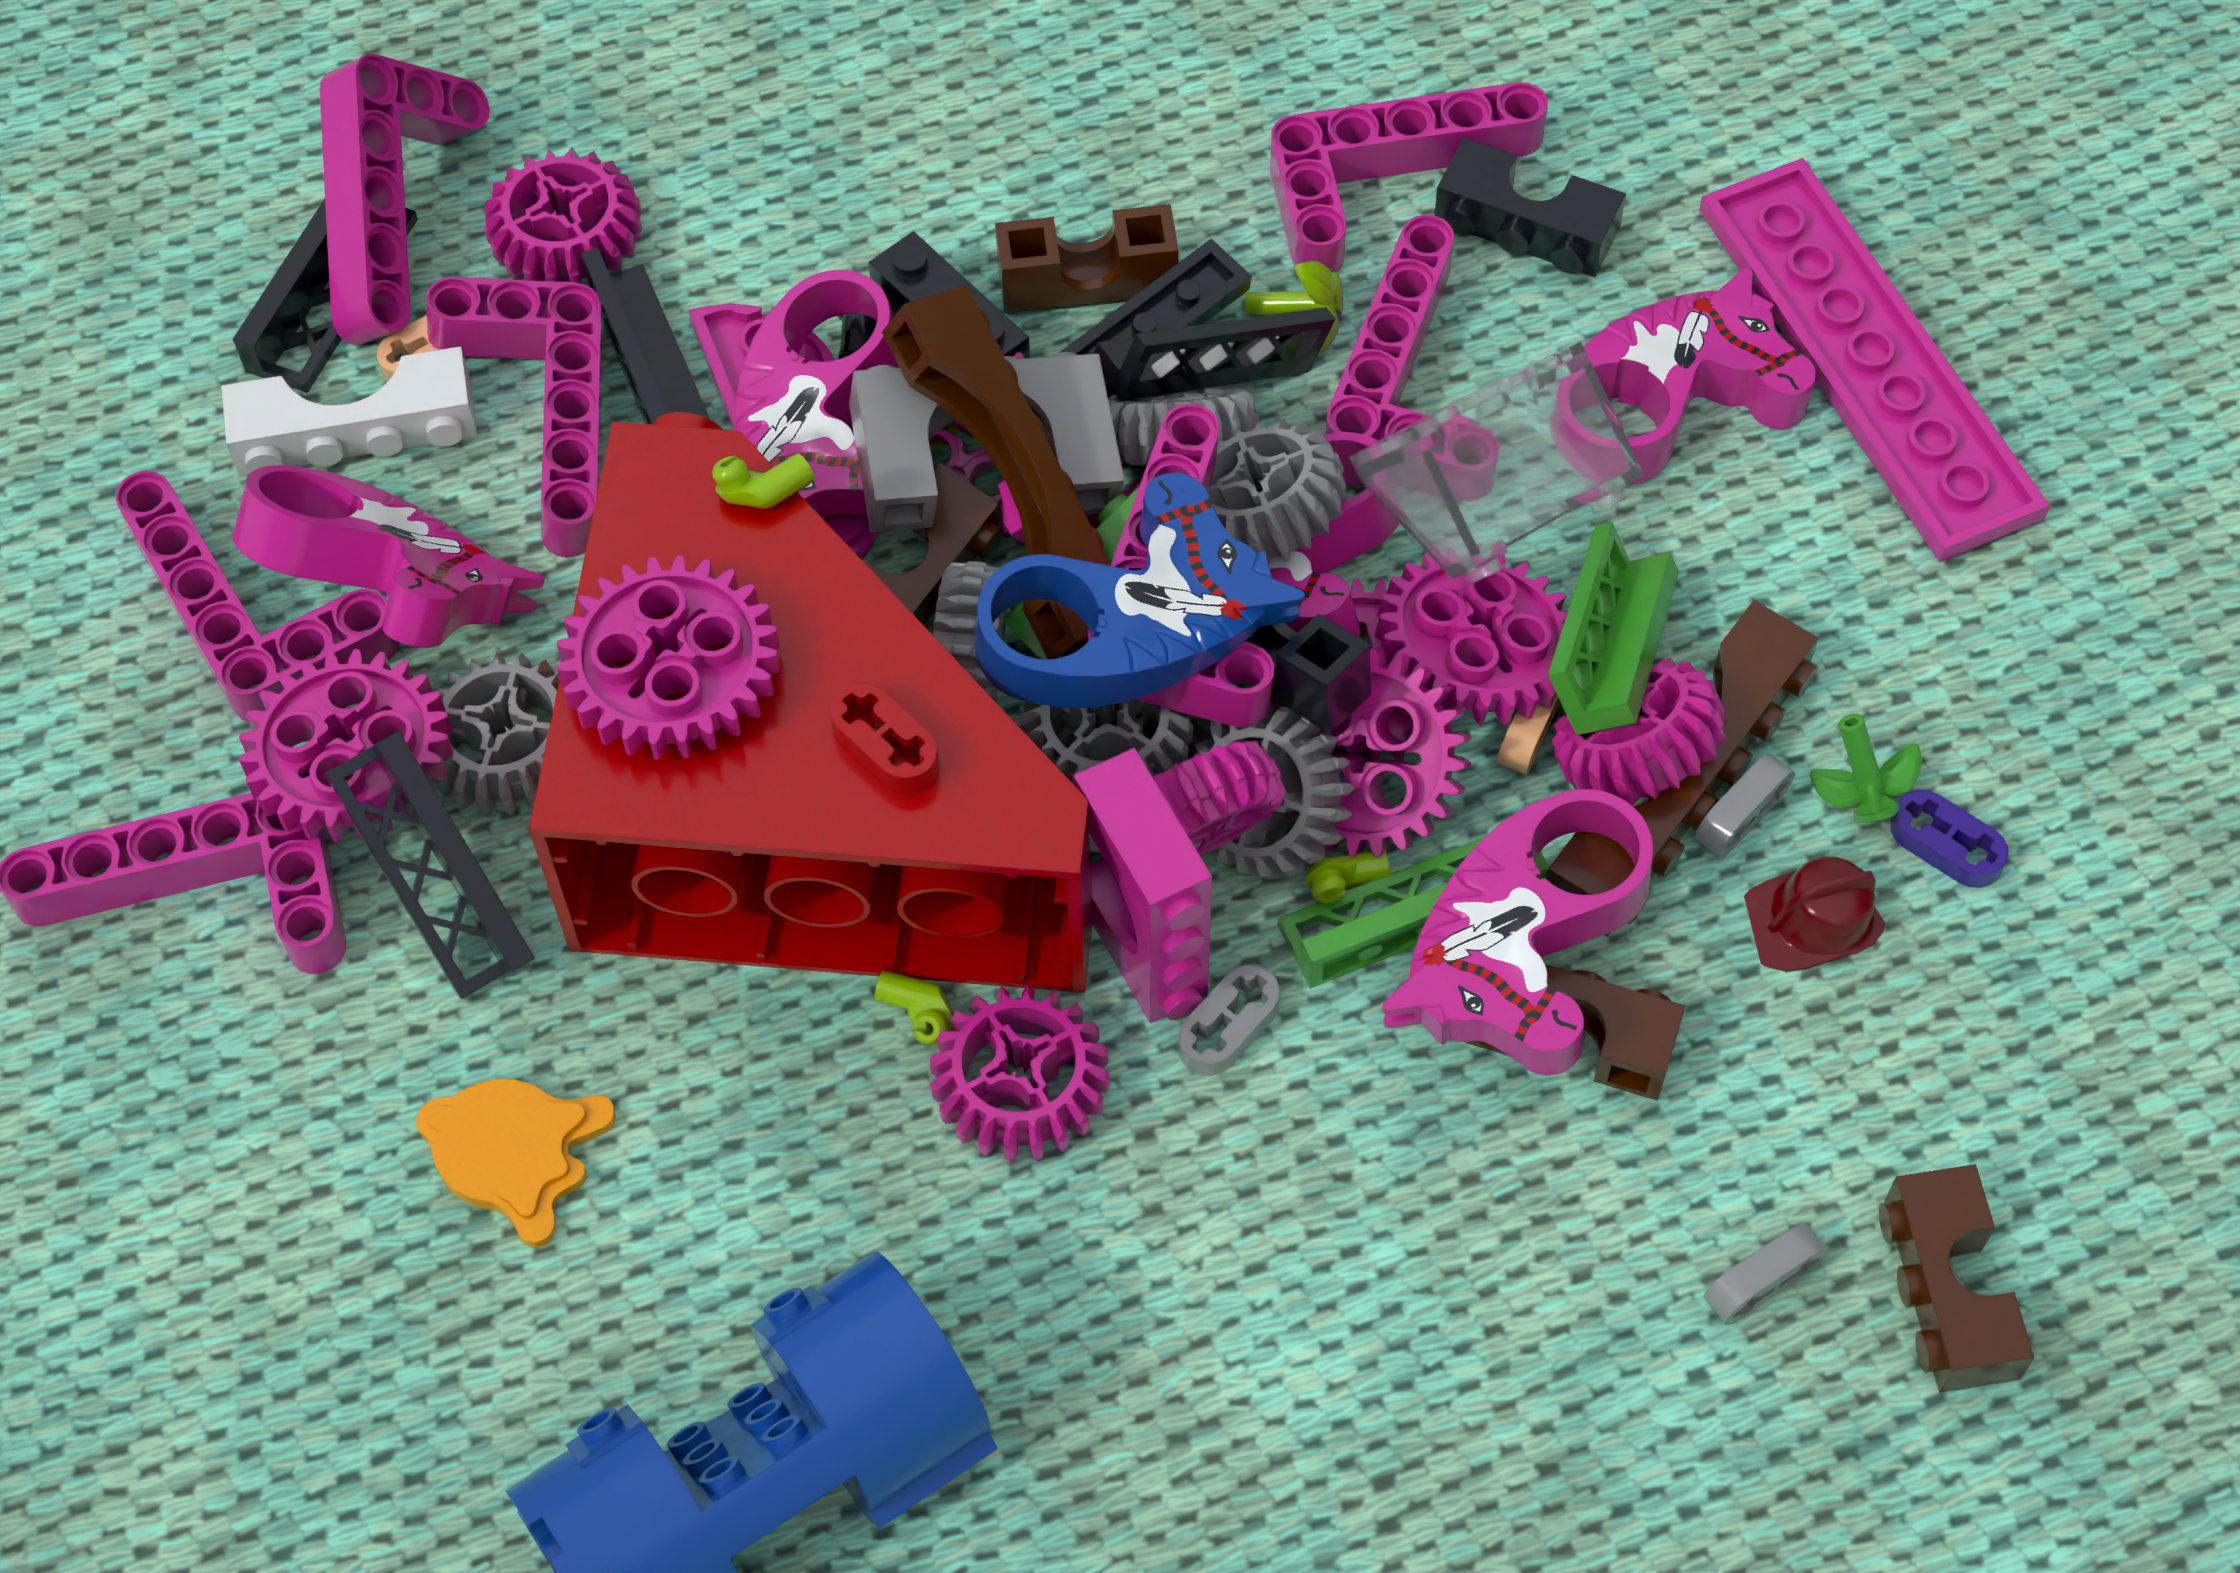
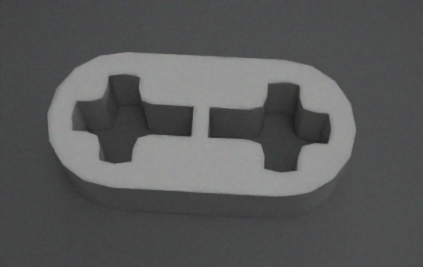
[1694,753,1795,859]
[1178,964,1280,1076]
[1704,1223,1828,1325]

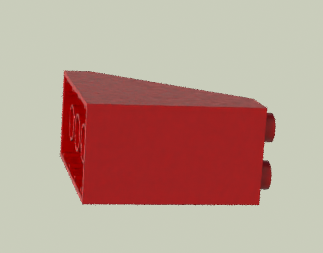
[529,412,1093,993]

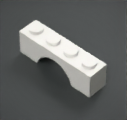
[221,346,478,476]

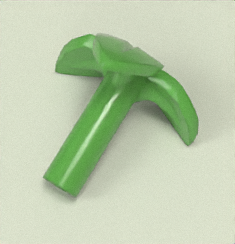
[1810,714,1922,823]

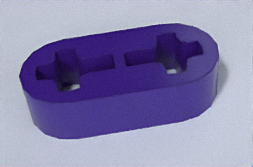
[1890,790,2009,888]

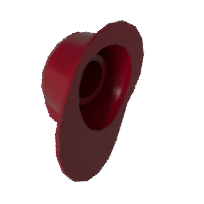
[1744,857,1885,972]

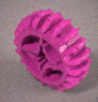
[484,147,642,284]
[1552,658,1727,805]
[1153,741,1286,857]
[930,984,1110,1163]

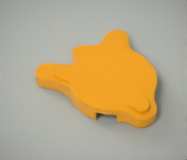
[416,1079,616,1248]

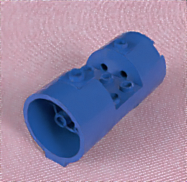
[505,1251,998,1573]

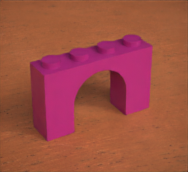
[1074,748,1212,1024]

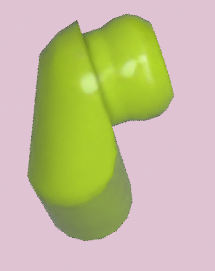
[712,453,815,509]
[1306,850,1391,904]
[875,970,954,1046]

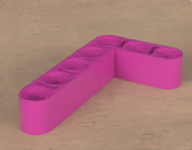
[320,54,490,346]
[1270,82,1548,272]
[1326,215,1498,505]
[426,277,601,558]
[1088,404,1274,727]
[115,471,400,723]
[0,793,346,974]

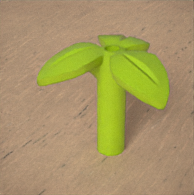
[1244,261,1343,358]

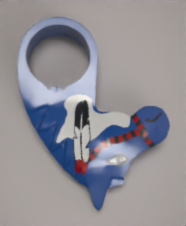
[974,472,1305,708]

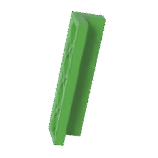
[1548,522,1679,735]
[1277,836,1549,989]

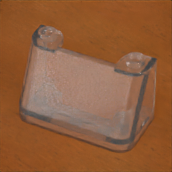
[1348,341,1645,584]

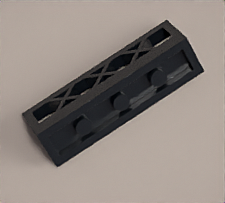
[233,199,418,393]
[1059,238,1252,397]
[581,247,710,424]
[1093,307,1336,401]
[324,731,535,999]

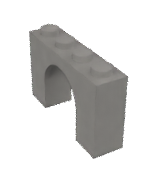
[849,352,1125,532]

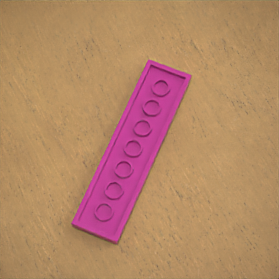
[1699,158,2050,562]

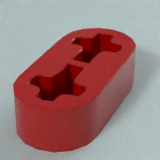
[829,682,940,795]

